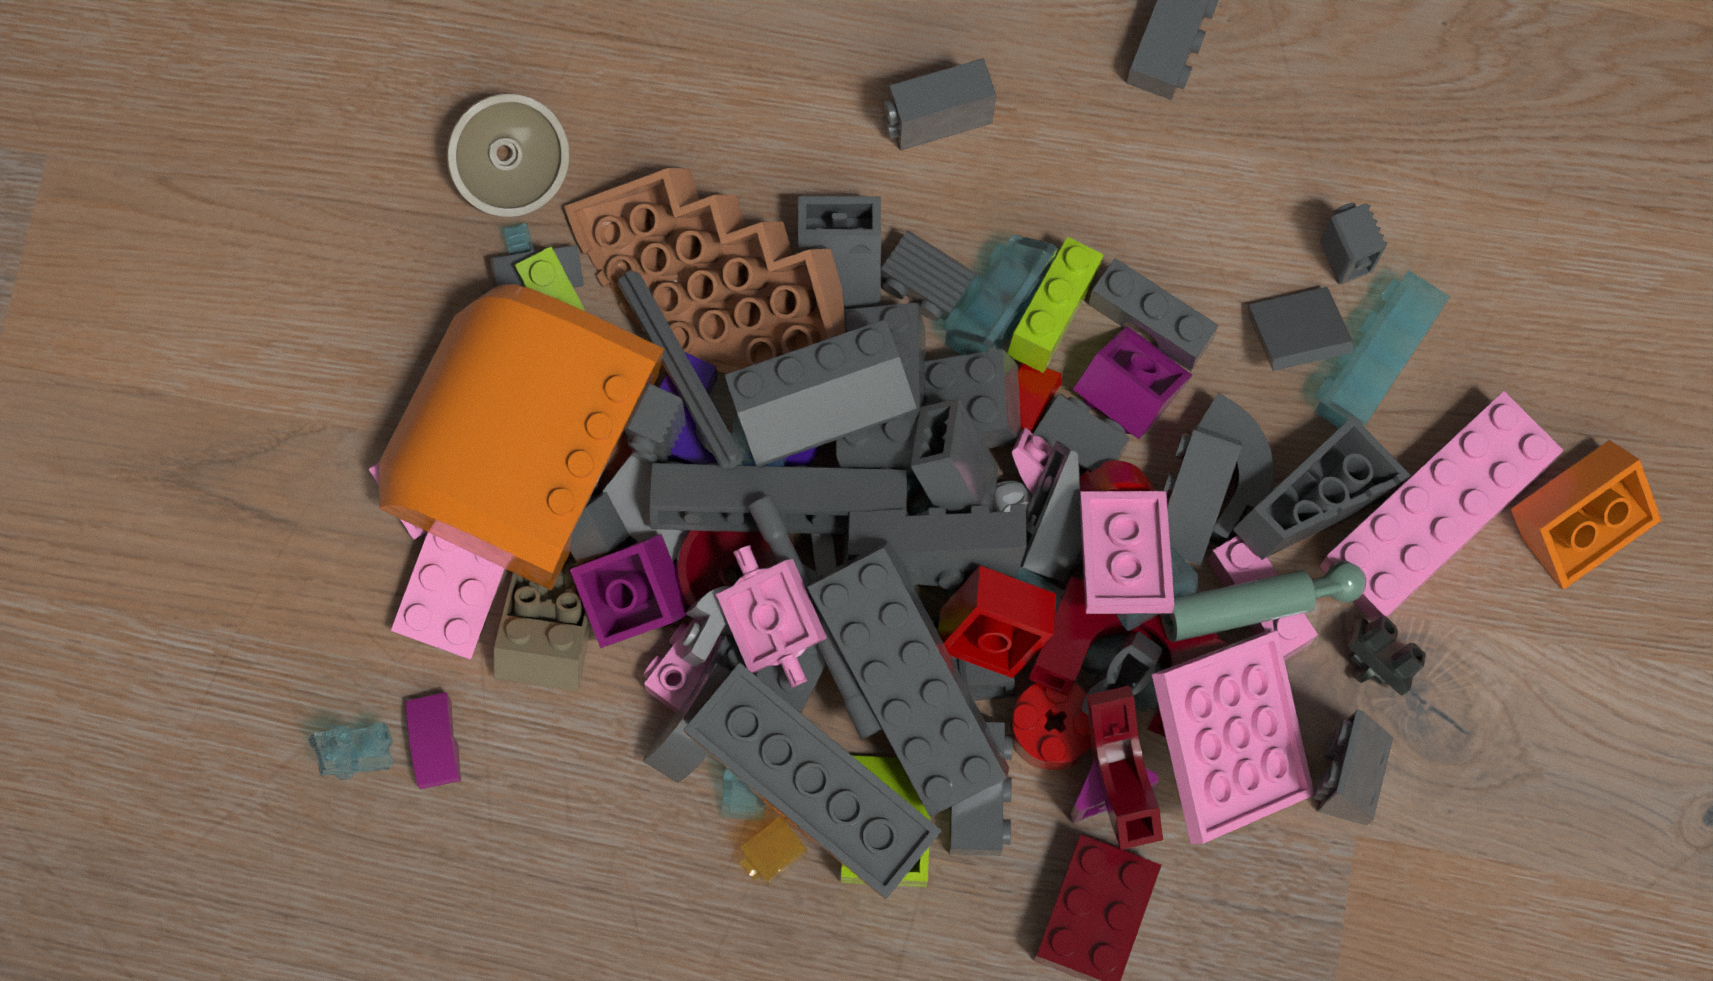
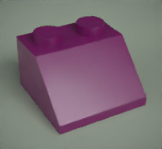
[1073,326,1193,440]

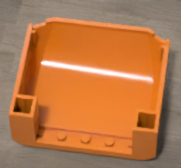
[379,284,664,590]

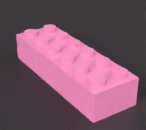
[1319,391,1564,621]

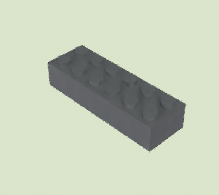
[807,540,1010,817]

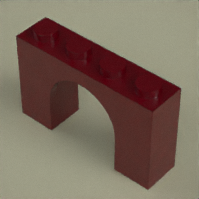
[1028,577,1230,737]

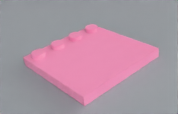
[1152,630,1314,844]

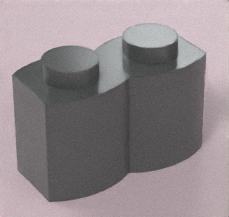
[1082,631,1163,716]

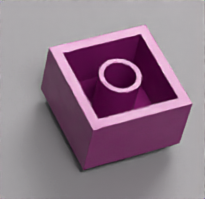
[570,533,689,649]

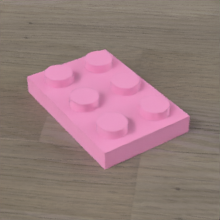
[1079,491,1174,614]
[391,532,505,660]

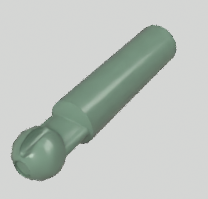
[1160,561,1366,642]

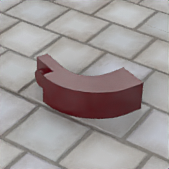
[1087,686,1163,850]

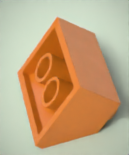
[1511,440,1662,590]

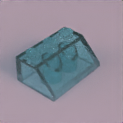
[943,234,1058,355]

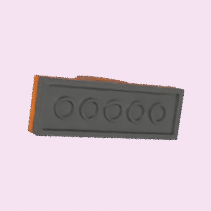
[683,663,942,899]

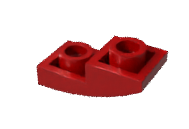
[1009,363,1062,447]

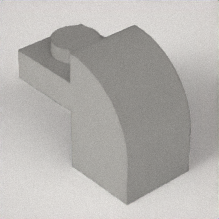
[681,586,734,667]

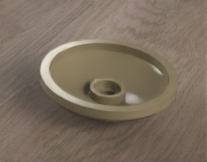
[447,93,569,217]

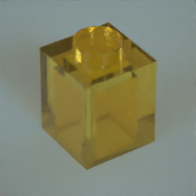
[739,816,808,886]

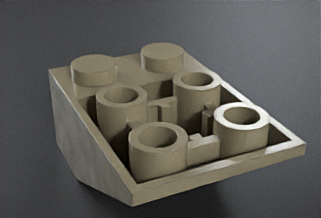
[494,558,591,691]

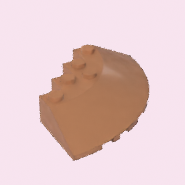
[564,168,846,374]

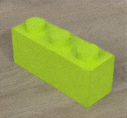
[1007,236,1104,373]

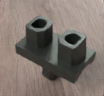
[1348,616,1426,696]

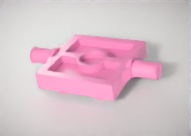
[716,545,827,688]

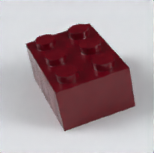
[1033,834,1162,981]

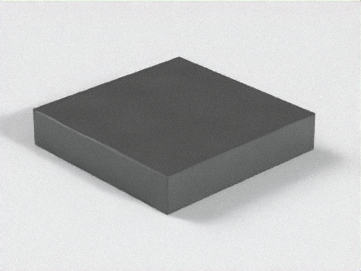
[1248,287,1353,371]

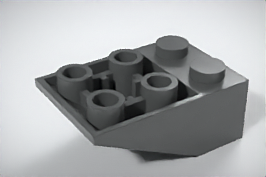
[798,196,881,310]
[1314,710,1393,826]

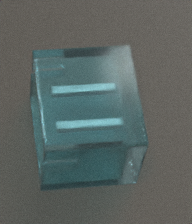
[503,223,534,255]

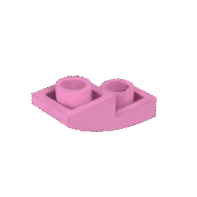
[1012,427,1052,495]

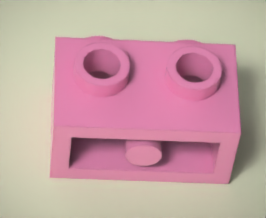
[643,619,722,713]

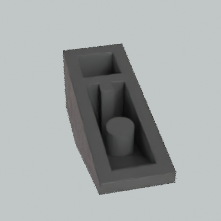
[1020,441,1082,583]

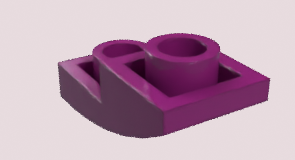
[406,692,461,790]

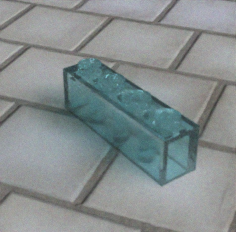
[1315,270,1450,428]

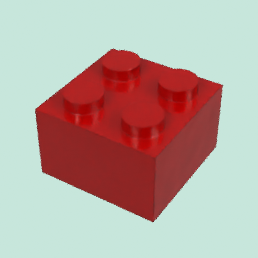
[938,566,1056,678]

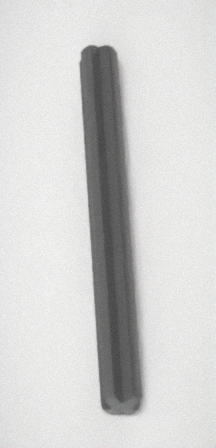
[618,270,743,470]

